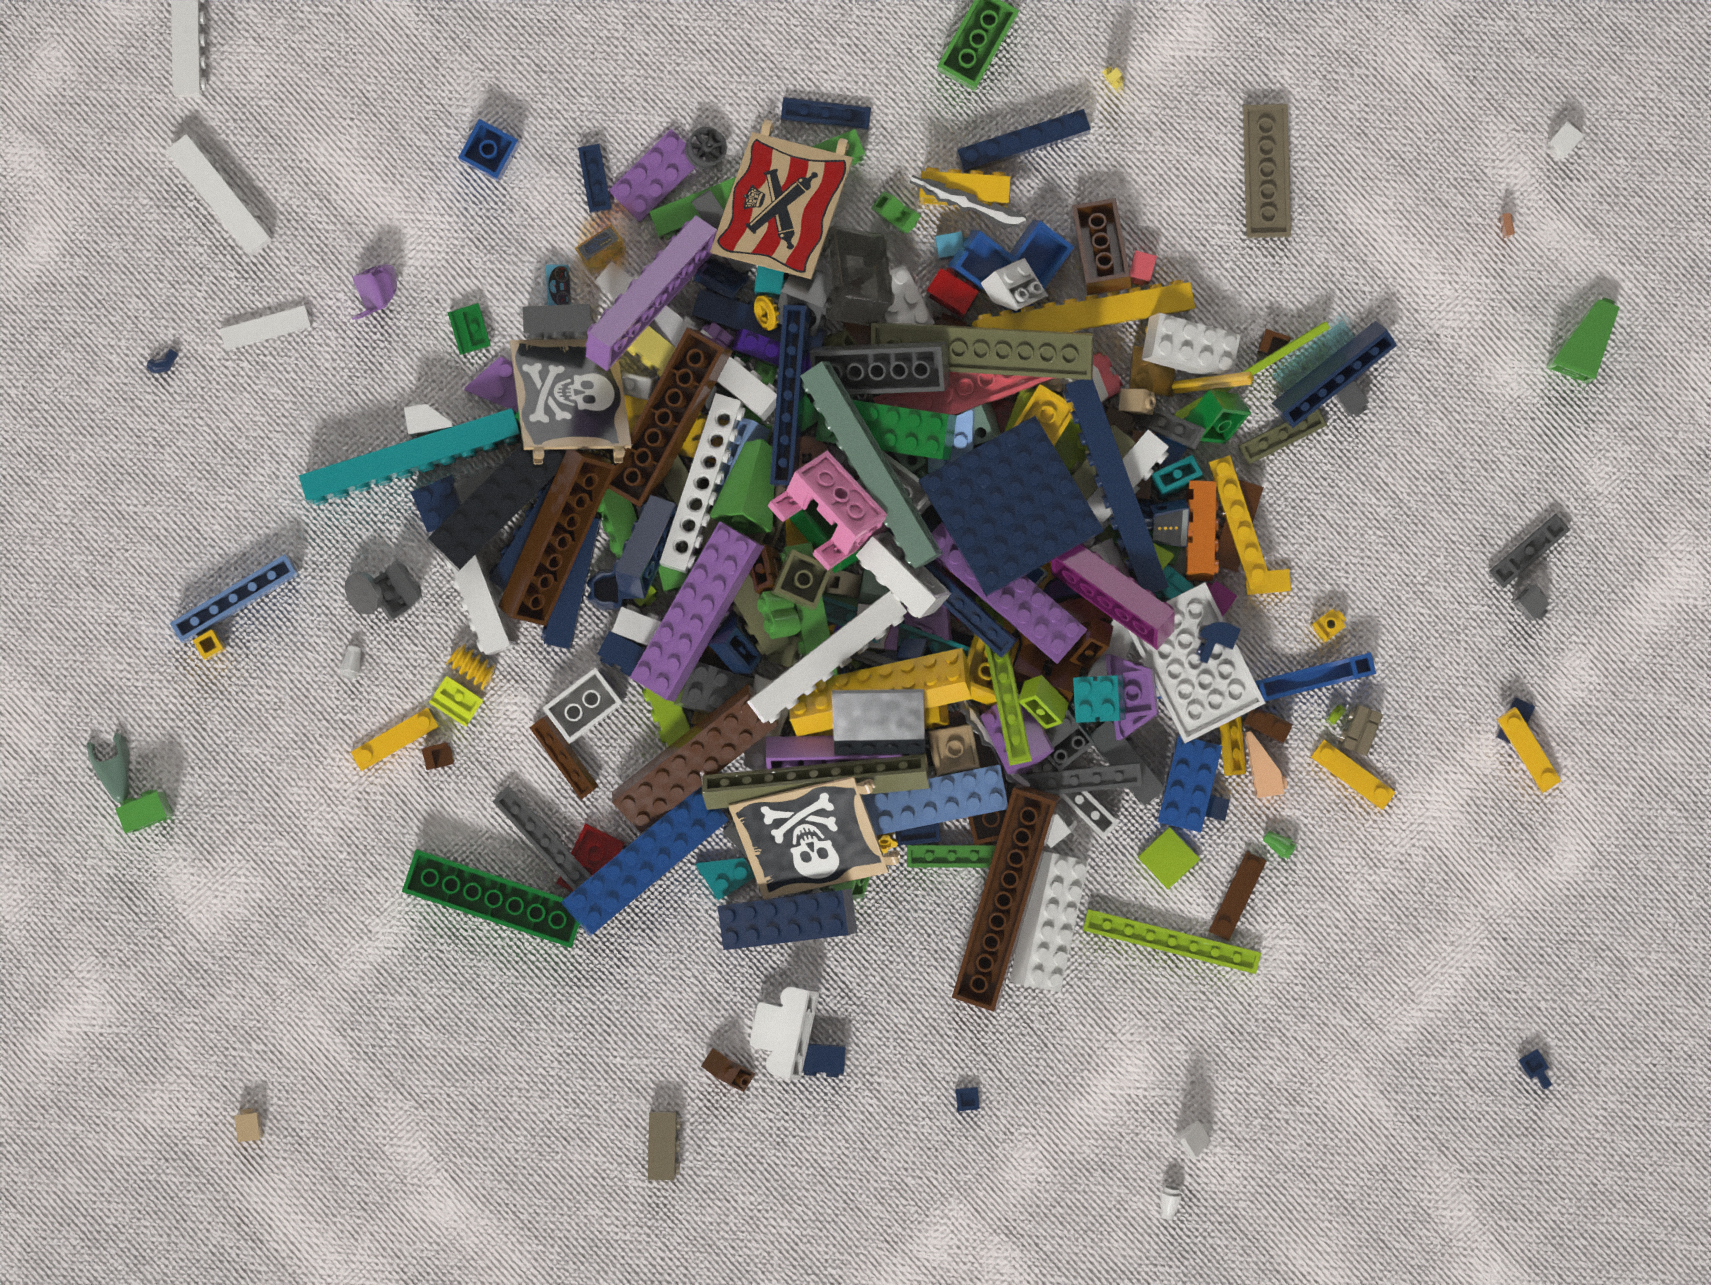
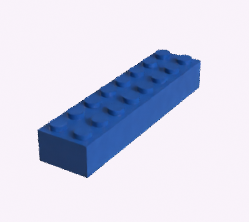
[561,787,729,937]

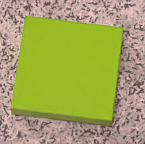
[1137,827,1200,890]

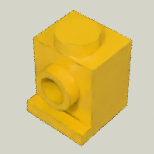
[1310,609,1346,643]

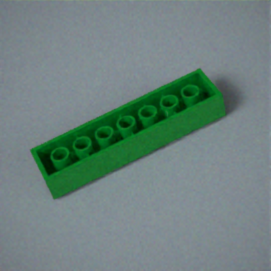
[402,849,580,948]

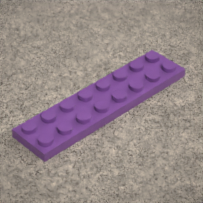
[931,522,1087,664]

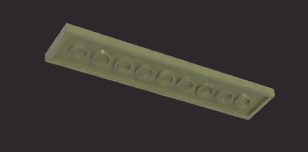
[871,321,1094,380]

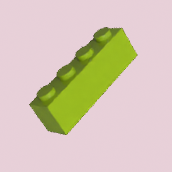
[642,687,691,747]

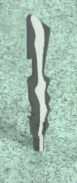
[909,175,1027,229]
[958,699,1031,787]

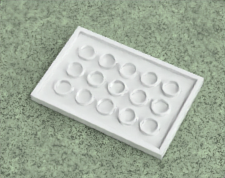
[1127,583,1265,743]

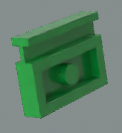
[448,303,491,355]

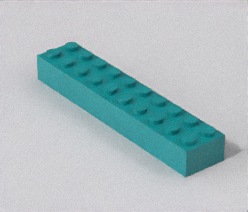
[298,408,522,506]

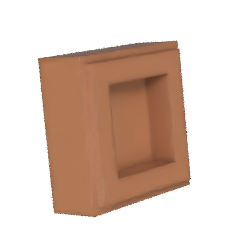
[1499,213,1515,239]

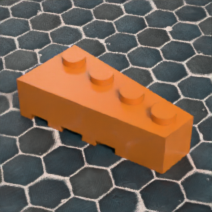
[1186,480,1219,581]

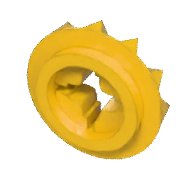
[754,295,780,331]

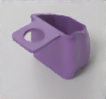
[351,264,397,320]

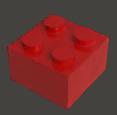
[926,268,979,319]

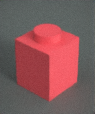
[1129,250,1157,286]

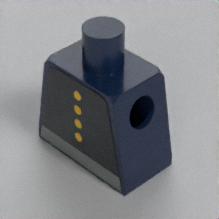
[1144,499,1190,547]

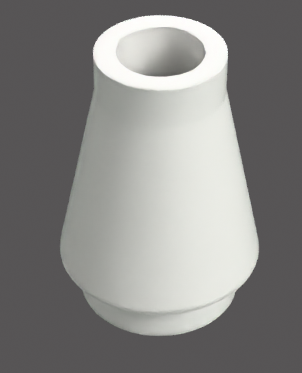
[338,646,361,680]
[1160,1185,1182,1220]

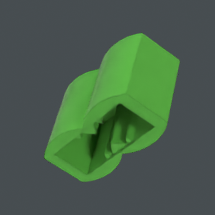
[757,591,801,639]

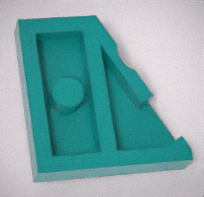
[695,858,755,901]

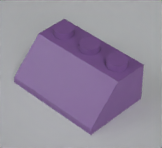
[980,694,1054,774]

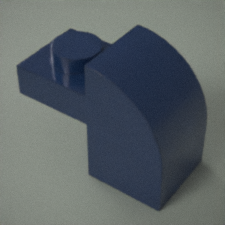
[1196,622,1241,664]

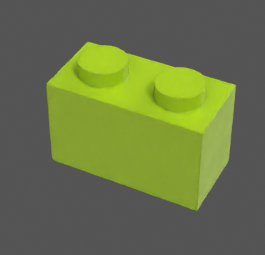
[1018,675,1069,729]

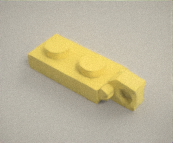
[1102,66,1125,93]

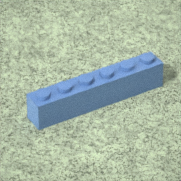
[170,554,300,643]

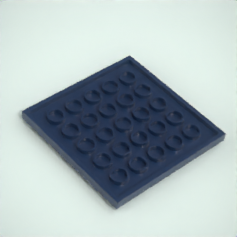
[918,416,1104,597]

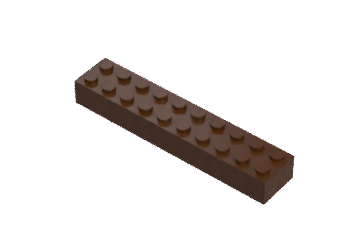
[952,783,1061,1012]

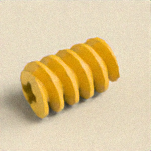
[446,643,496,690]

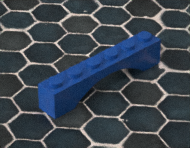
[1255,652,1376,701]

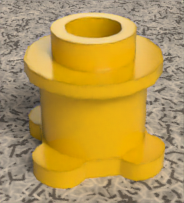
[876,832,898,854]

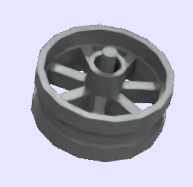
[684,127,727,170]

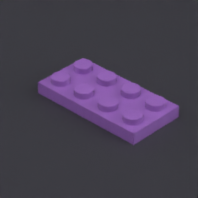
[609,129,701,223]

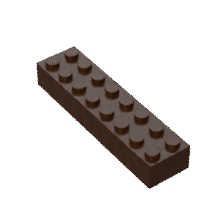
[608,327,733,507]
[498,449,617,626]
[612,683,778,833]

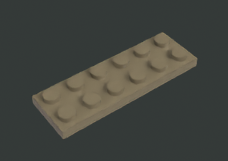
[1242,104,1291,239]

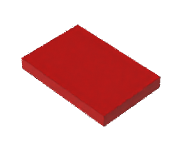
[556,823,625,892]

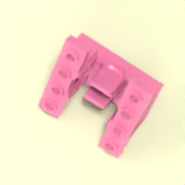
[768,451,889,571]

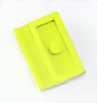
[429,676,484,727]

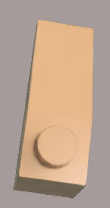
[1245,731,1287,798]

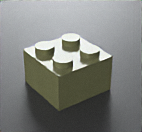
[771,549,833,611]

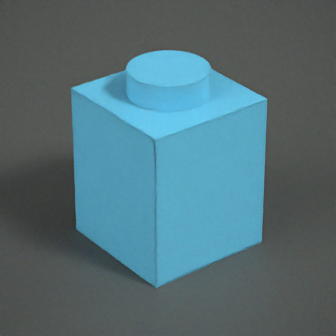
[935,231,967,261]

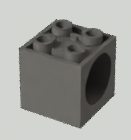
[777,270,839,337]

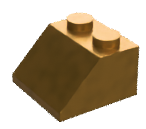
[1129,346,1175,397]

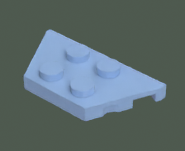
[928,409,975,473]

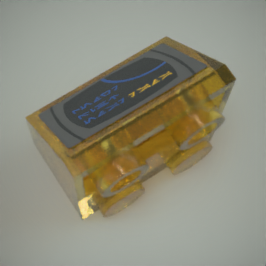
[575,224,627,273]

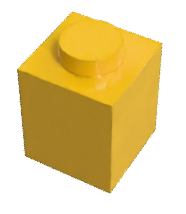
[192,629,227,661]

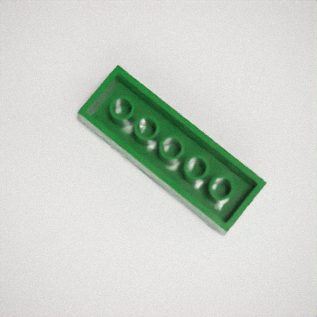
[815,400,957,460]

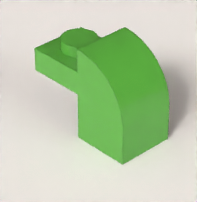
[870,191,921,234]

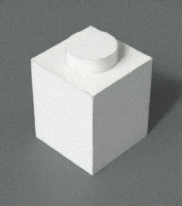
[1547,122,1584,159]

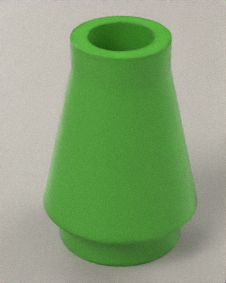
[1263,830,1297,860]

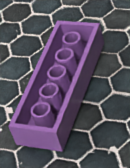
[766,735,903,769]

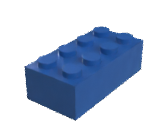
[1156,735,1222,833]

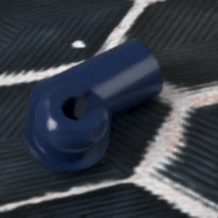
[147,348,179,374]

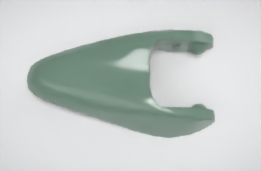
[87,732,130,803]

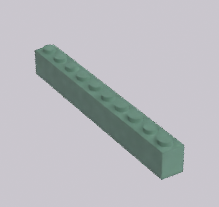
[800,361,943,568]

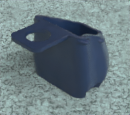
[587,569,639,611]

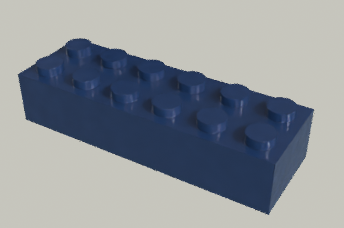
[717,888,858,950]

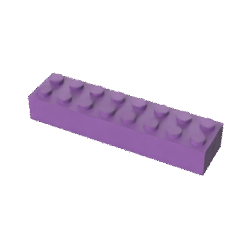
[585,215,717,371]
[630,522,764,702]

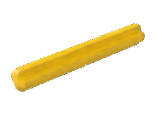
[1172,371,1254,394]

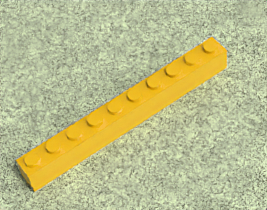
[972,279,1195,332]

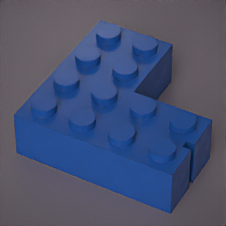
[947,220,1074,313]

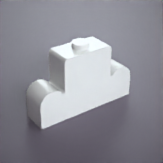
[750,987,819,1080]

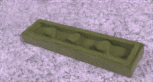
[1238,408,1327,465]

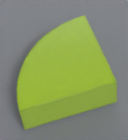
[1326,703,1346,725]

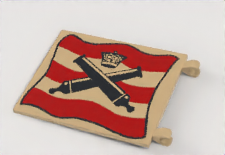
[710,119,853,279]

